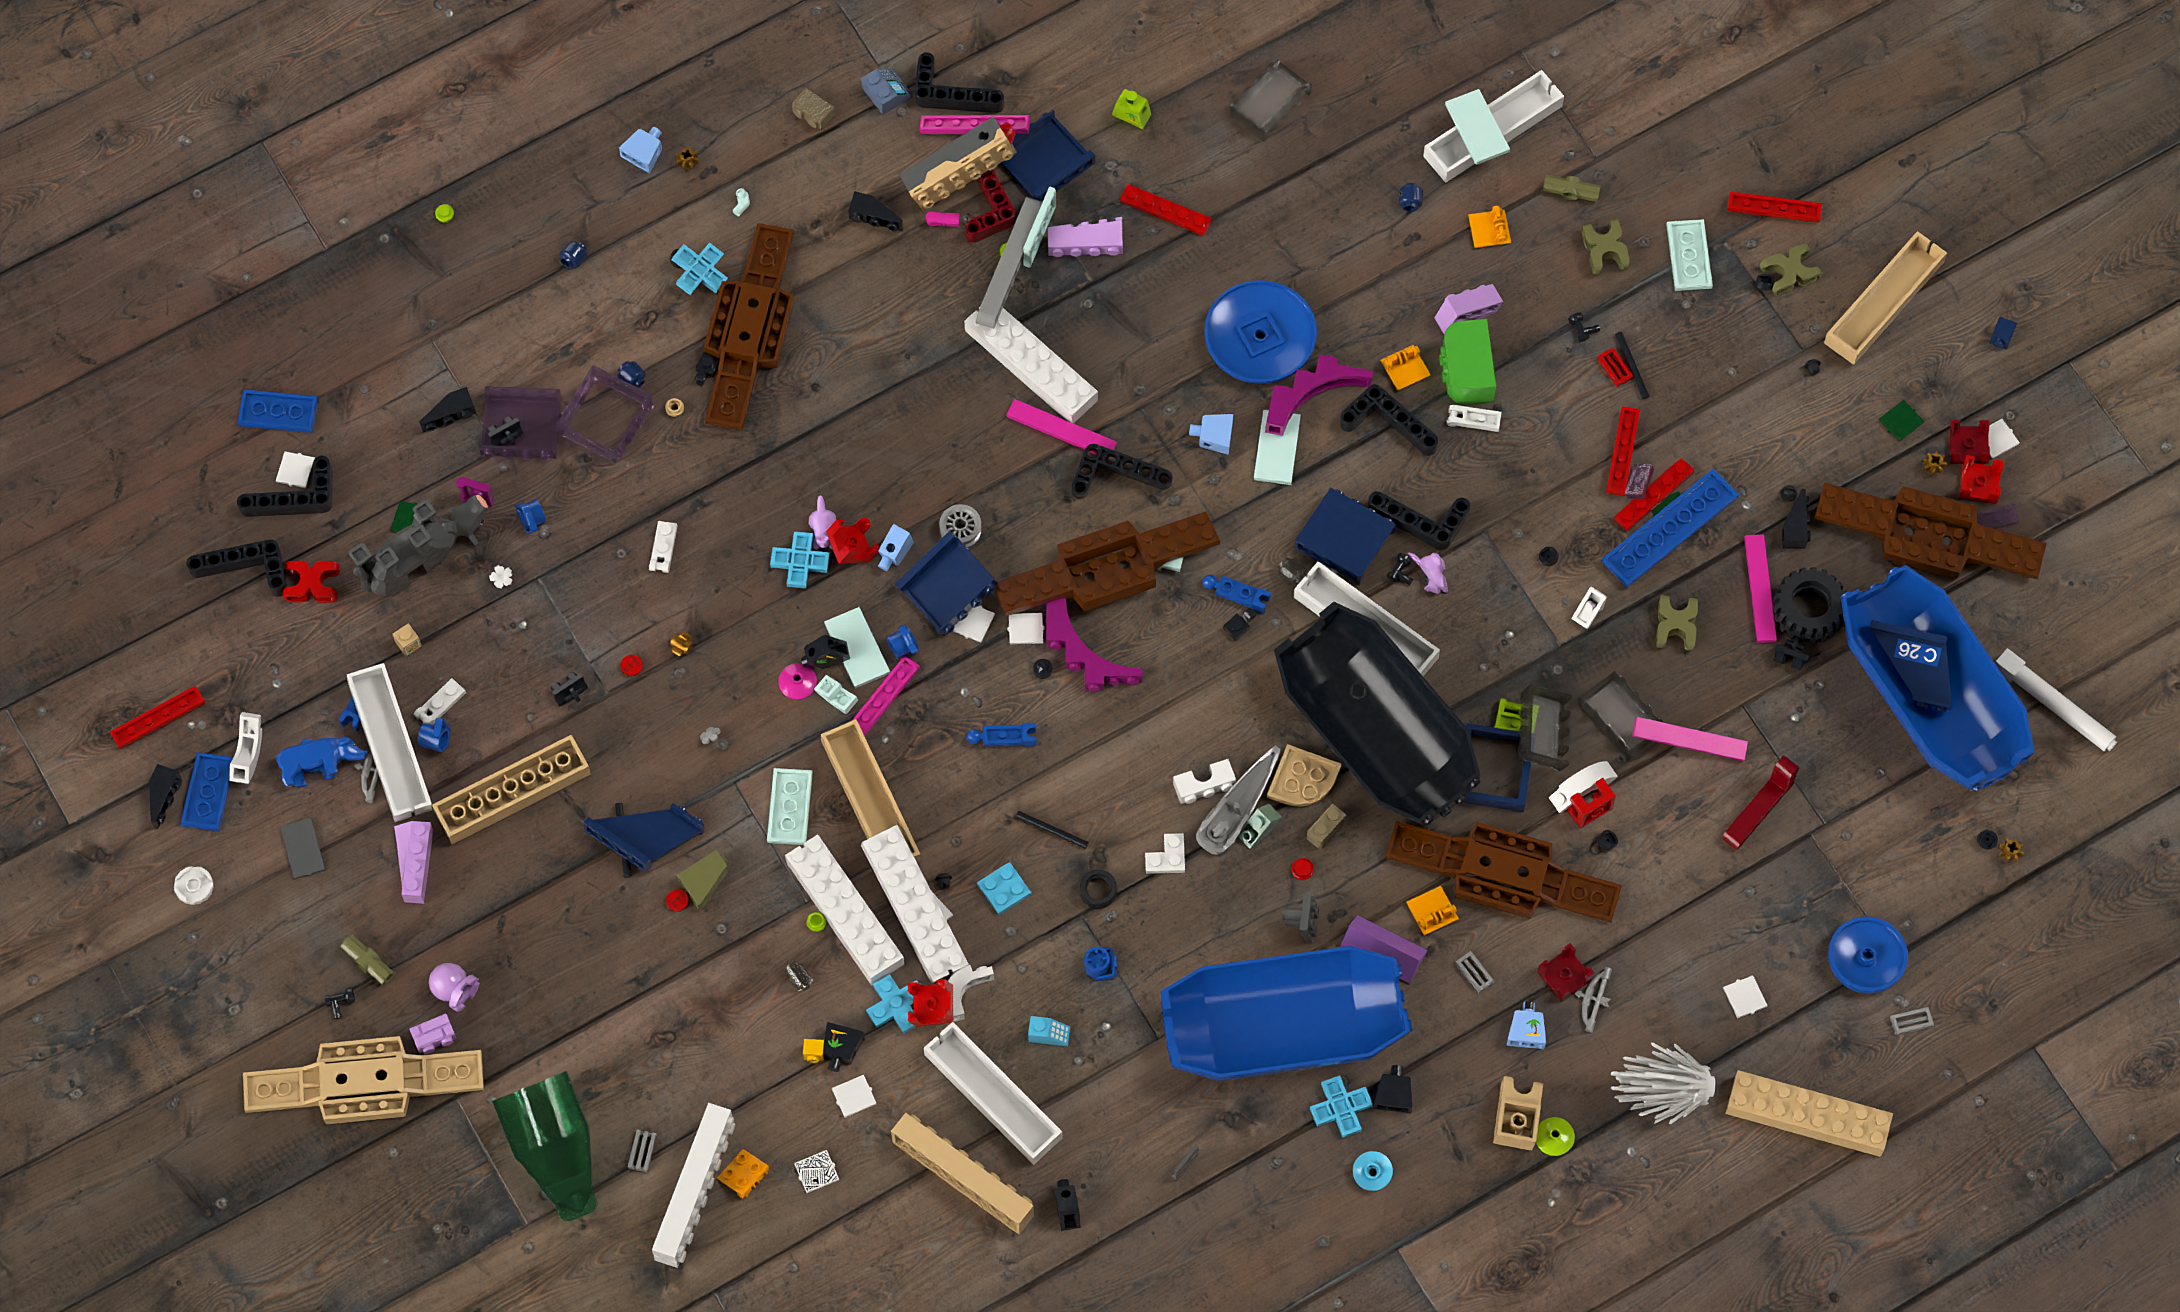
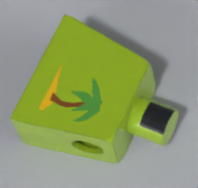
[1112,89,1151,129]

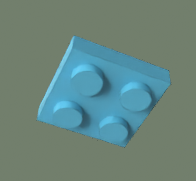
[977,862,1031,915]

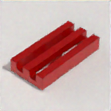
[1597,347,1633,387]

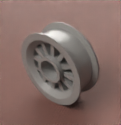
[939,504,981,548]

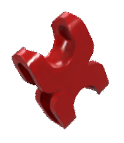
[282,561,340,603]

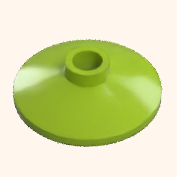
[1536,1117,1575,1156]

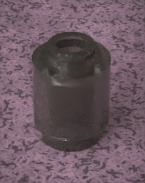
[785,961,813,991]

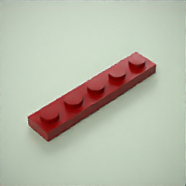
[1120,184,1212,236]
[1727,191,1822,223]
[1606,406,1640,496]
[1614,458,1695,532]
[110,685,206,750]

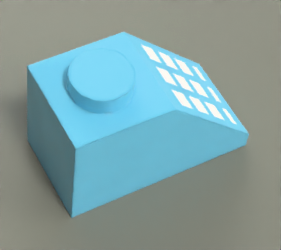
[1028,1016,1070,1046]

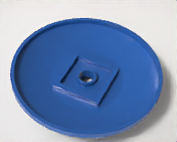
[1205,280,1317,384]

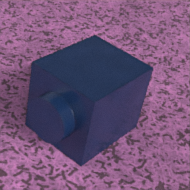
[1989,317,2017,350]

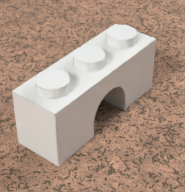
[1173,759,1236,804]

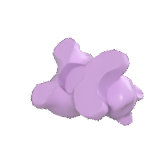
[809,495,837,550]
[1407,552,1448,594]

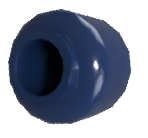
[1399,183,1423,212]
[560,241,587,269]
[618,361,646,389]

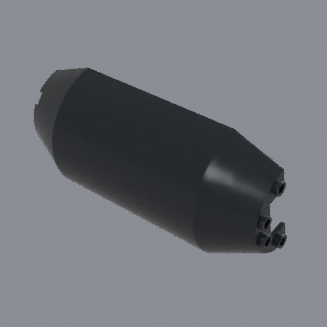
[1274,602,1481,826]

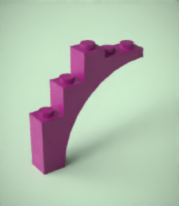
[1265,354,1373,436]
[1046,598,1143,692]

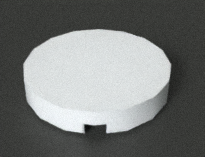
[174,866,214,905]

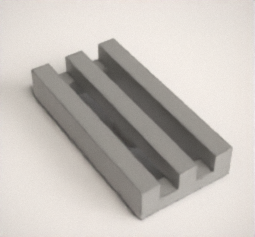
[1455,951,1495,994]
[1890,1007,1934,1036]
[628,1129,657,1173]

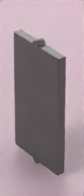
[280,818,325,879]

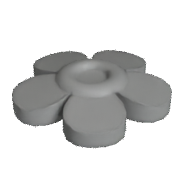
[700,727,721,745]

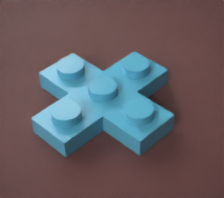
[672,242,728,295]
[770,532,830,588]
[866,974,918,1034]
[1310,1075,1373,1138]

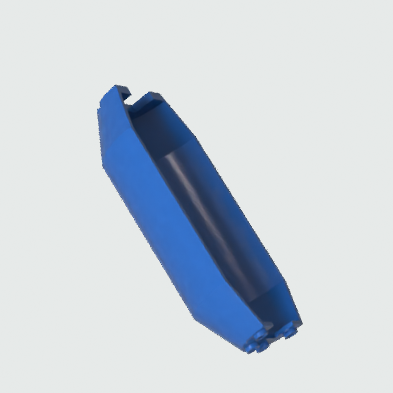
[1841,565,2035,791]
[1160,946,1413,1081]

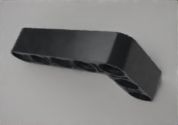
[915,52,1004,113]
[1340,384,1438,456]
[1071,444,1173,499]
[237,455,333,517]
[1368,491,1470,550]
[186,539,288,597]

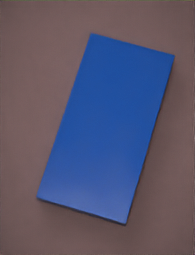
[237,389,318,433]
[180,752,234,832]

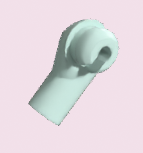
[732,188,750,216]

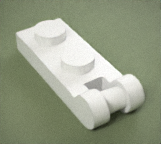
[1446,405,1501,432]
[649,521,678,573]
[413,678,466,724]

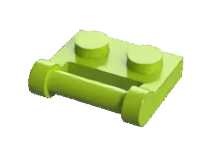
[1495,698,1539,734]

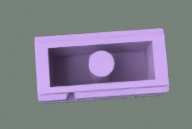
[409,1013,457,1054]

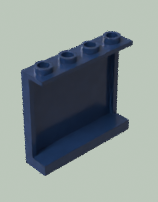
[1000,110,1095,202]
[1294,488,1396,585]
[895,531,998,635]

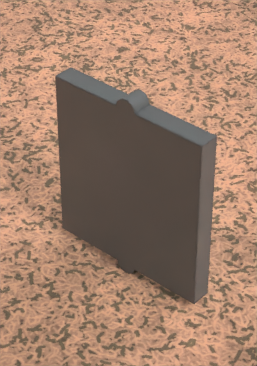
[1172,1144,1200,1182]

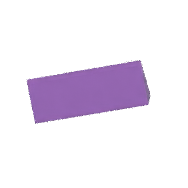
[1340,915,1427,984]

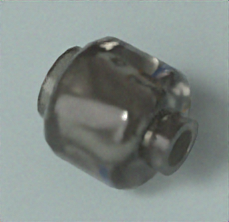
[1278,558,1306,586]

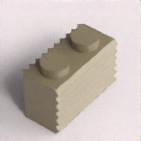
[792,88,835,130]
[1306,804,1346,850]

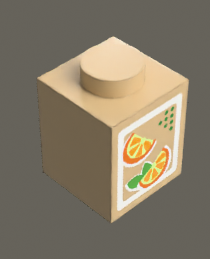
[393,623,422,656]

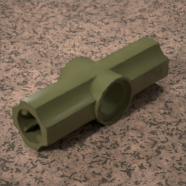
[1543,174,1601,202]
[341,935,395,986]

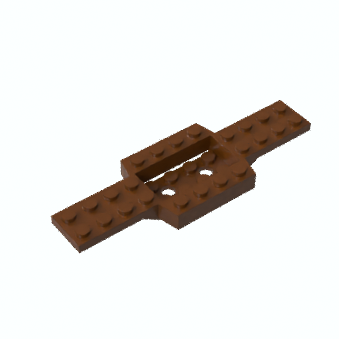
[704,223,795,431]
[1814,482,2047,579]
[994,511,1220,616]
[1385,821,1622,923]

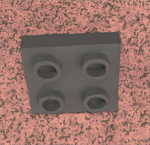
[1282,893,1319,944]

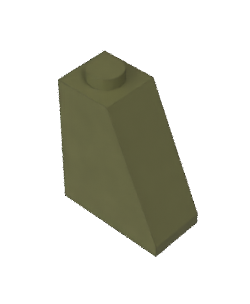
[677,850,729,912]

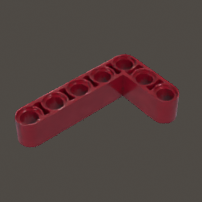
[965,170,1015,243]
[1721,755,1800,850]

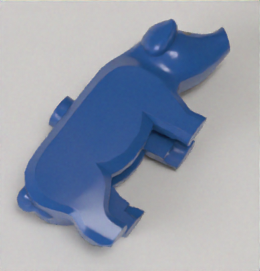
[276,736,367,788]

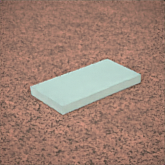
[1445,89,1510,165]
[1023,187,1056,268]
[1666,219,1713,291]
[1254,410,1301,485]
[824,607,890,689]
[767,768,813,845]

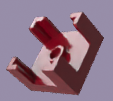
[1950,420,1990,464]
[1537,943,1594,1002]

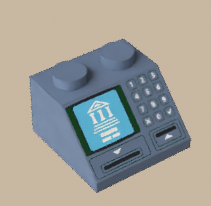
[861,69,913,115]

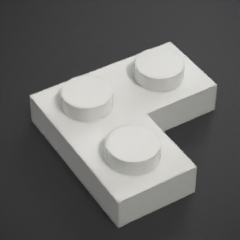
[1145,833,1185,874]

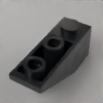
[848,191,903,231]
[419,387,476,432]
[1782,489,1811,549]
[149,764,182,829]

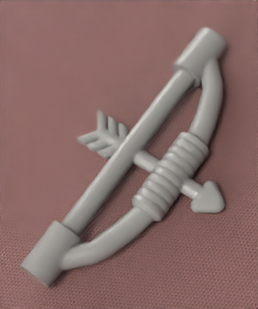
[354,752,379,803]
[1575,967,1612,1033]

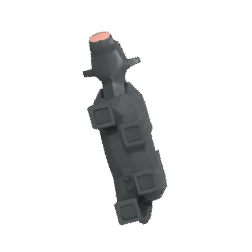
[348,495,488,596]

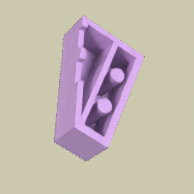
[1434,284,1503,335]

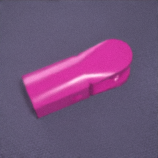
[926,211,960,227]

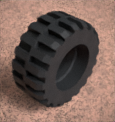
[1772,567,1846,644]

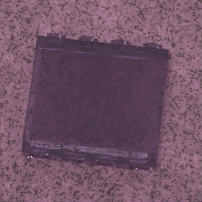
[479,386,562,460]

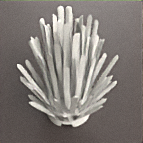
[1611,1043,1715,1124]

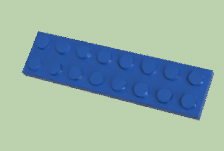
[1601,469,1739,588]

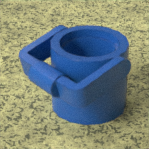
[515,499,547,534]
[886,624,920,659]
[417,718,451,752]
[1084,947,1118,981]

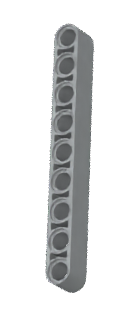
[976,197,1043,329]

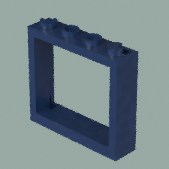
[1464,723,1535,812]

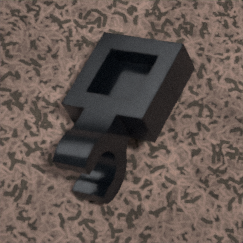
[695,352,720,386]
[1223,607,1256,641]

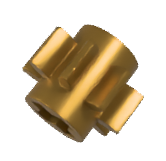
[676,147,699,171]
[1922,451,1947,476]
[670,631,694,656]
[1999,838,2024,863]

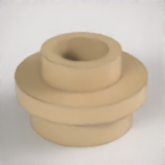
[665,398,684,417]

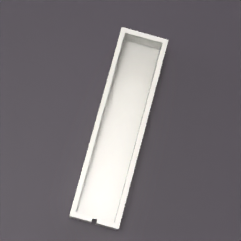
[1423,70,1564,183]
[964,307,1098,424]
[1294,562,1440,676]
[347,663,432,822]
[861,825,969,985]
[785,835,904,985]
[924,1022,1062,1165]
[652,1103,735,1268]

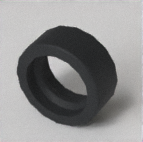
[1080,870,1117,909]

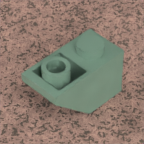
[1238,804,1282,849]

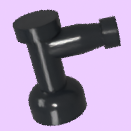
[1568,313,1600,342]
[1387,553,1414,586]
[325,987,355,1019]

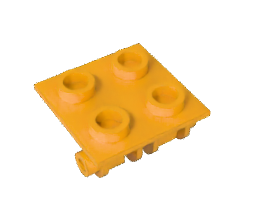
[1468,206,1511,248]
[1380,345,1431,391]
[1406,886,1459,936]
[717,1149,769,1199]

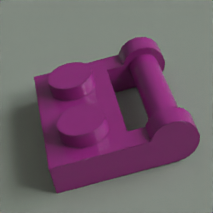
[456,477,495,507]

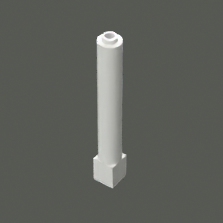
[1995,648,2117,752]

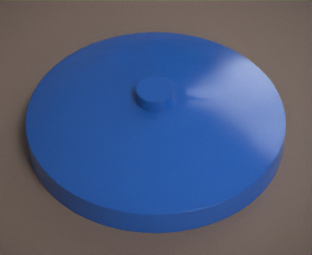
[1828,917,1908,994]

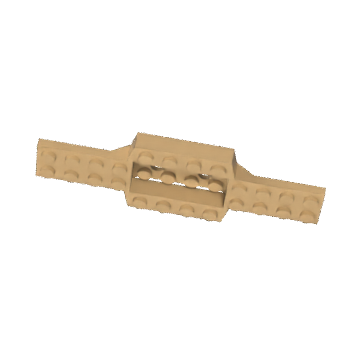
[243,1036,484,1124]

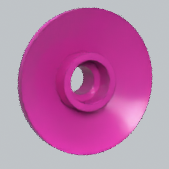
[778,663,817,700]

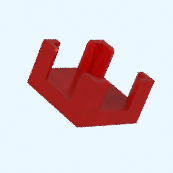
[1959,455,2004,504]
[826,518,880,564]
[1567,778,1616,829]
[908,979,953,1027]

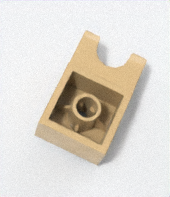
[1493,1076,1543,1151]

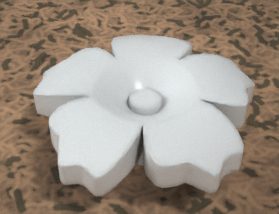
[489,565,513,588]

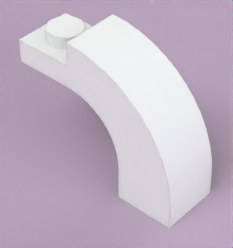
[229,712,262,784]
[1549,761,1618,813]
[948,965,994,1023]

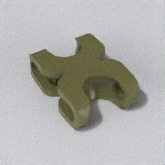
[1582,219,1630,274]
[1760,244,1823,296]
[1656,595,1698,651]

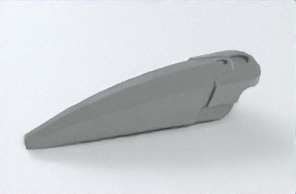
[1196,745,1281,855]

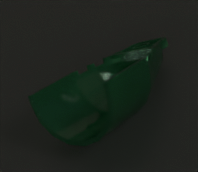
[492,1071,598,1221]

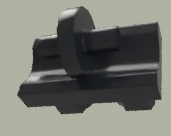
[487,416,524,449]
[1774,637,1809,671]
[551,672,588,707]

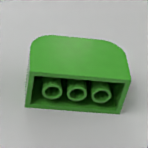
[1439,319,1496,405]

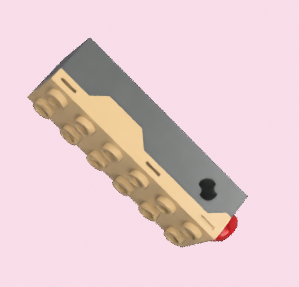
[899,116,1017,210]

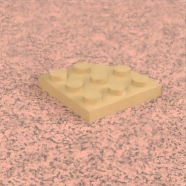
[1267,744,1342,807]

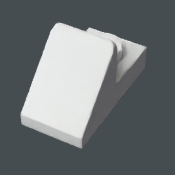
[1571,586,1607,629]

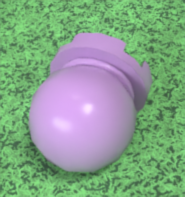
[428,963,480,1012]

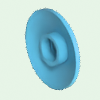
[1353,1151,1393,1191]

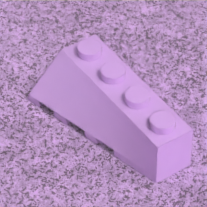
[1048,217,1123,257]
[394,821,433,904]

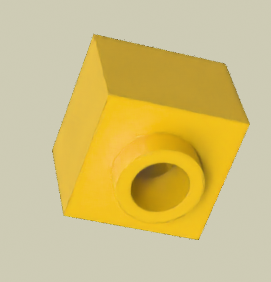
[803,1039,824,1063]

